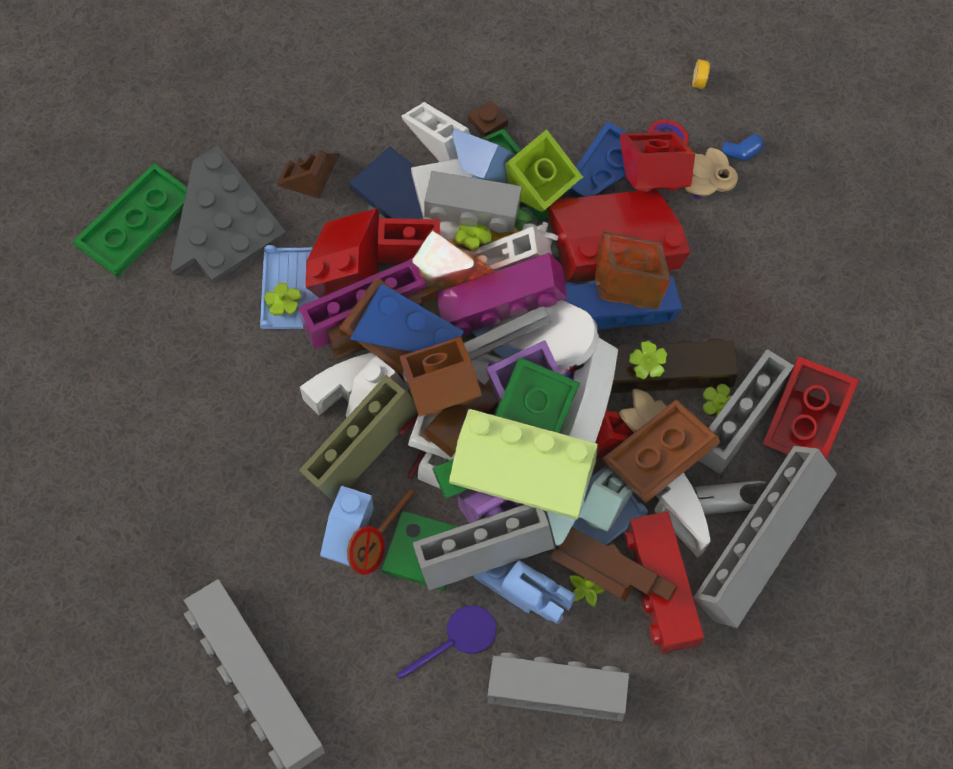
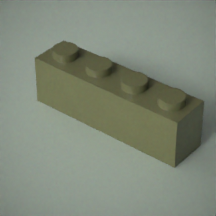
[299,375,418,502]

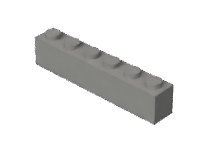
[693,446,837,628]
[183,579,325,769]

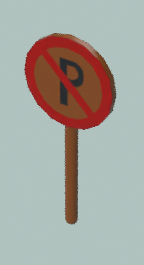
[347,489,415,575]

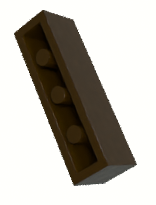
[610,338,738,393]

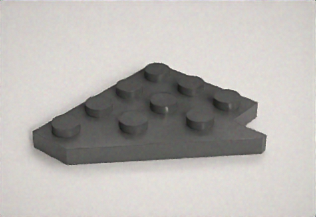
[170,145,286,284]

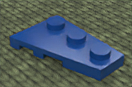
[566,121,627,198]
[349,284,464,352]

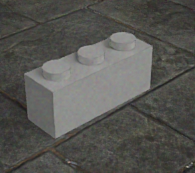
[424,171,522,233]

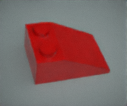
[305,208,379,298]
[762,356,859,460]

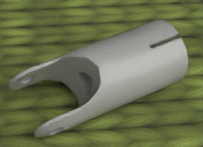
[693,481,766,515]

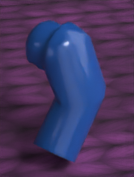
[722,134,764,161]

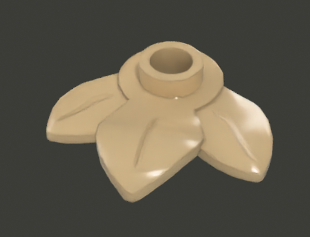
[685,147,738,196]
[619,389,667,433]

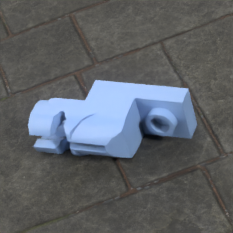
[474,560,576,624]

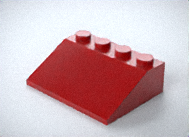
[546,189,691,283]

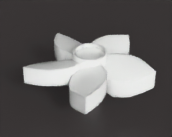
[523,222,559,245]

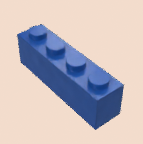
[563,275,682,330]

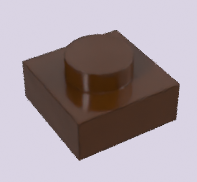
[468,100,508,137]

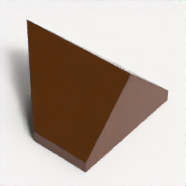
[277,150,340,198]

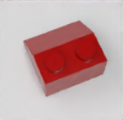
[620,132,695,192]

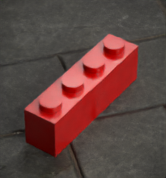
[624,511,704,654]

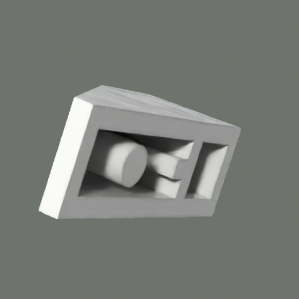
[401,102,470,162]
[453,226,552,285]

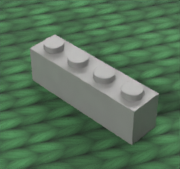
[698,349,794,475]
[413,505,555,590]
[487,653,629,722]

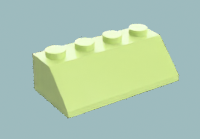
[449,409,598,520]

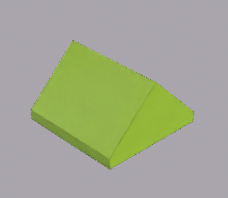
[505,130,583,212]

